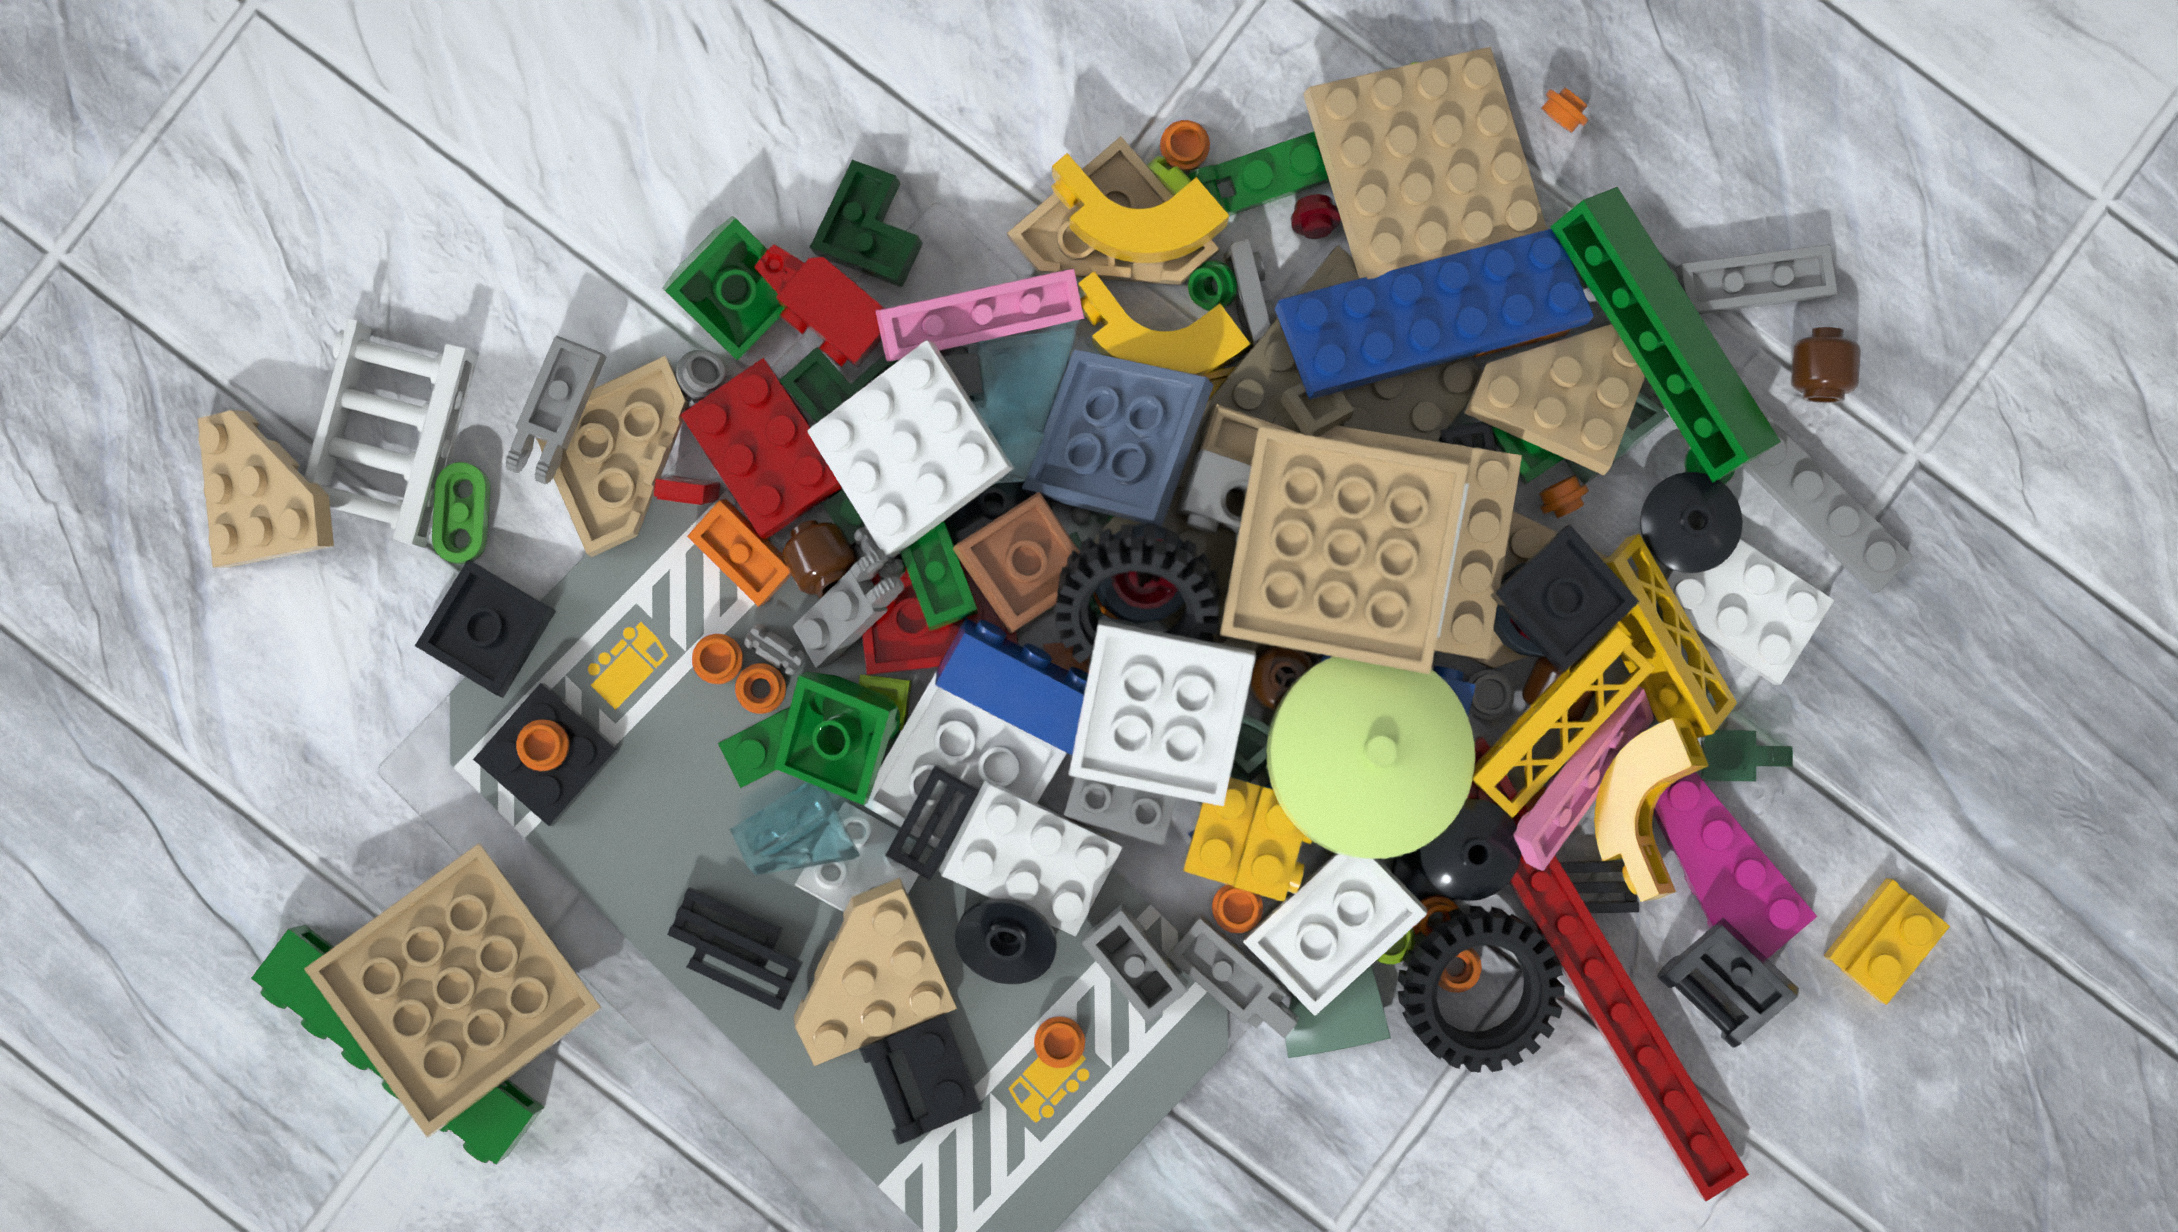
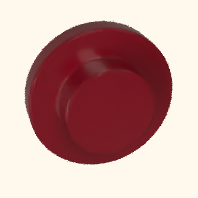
[1291,194,1341,239]

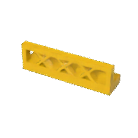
[1602,533,1737,738]
[1472,626,1655,818]

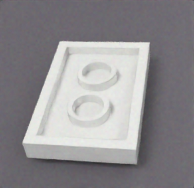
[1656,519,1835,685]
[939,779,1123,937]
[1243,853,1427,1016]

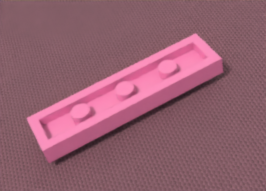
[876,269,1084,361]
[1513,686,1655,871]

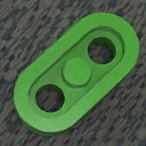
[432,462,491,564]

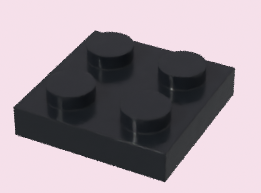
[1490,525,1640,672]
[415,560,556,698]
[473,683,620,826]

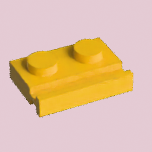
[1823,878,1950,1005]

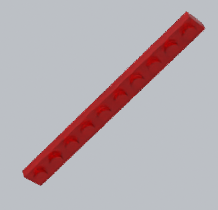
[1467,736,1749,1202]

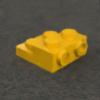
[1182,777,1312,902]

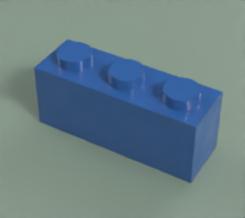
[935,618,1089,755]

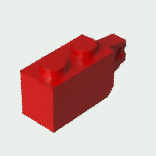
[755,244,885,369]

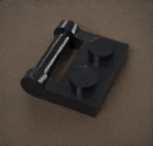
[1657,918,1799,1048]
[859,1013,983,1145]

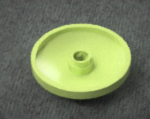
[1267,656,1475,859]

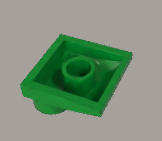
[662,216,785,361]
[774,671,900,805]

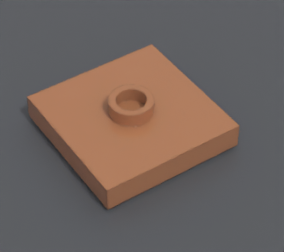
[953,492,1080,634]

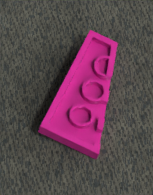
[1653,772,1817,959]

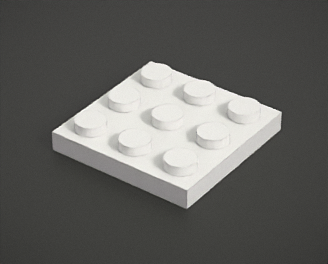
[807,340,1014,558]
[1069,620,1255,806]
[864,671,1067,854]

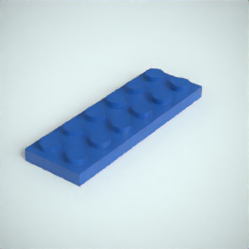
[1275,229,1594,400]

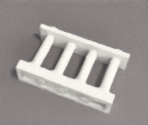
[302,318,478,548]

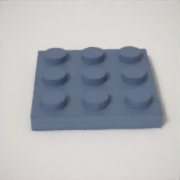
[1022,349,1213,527]

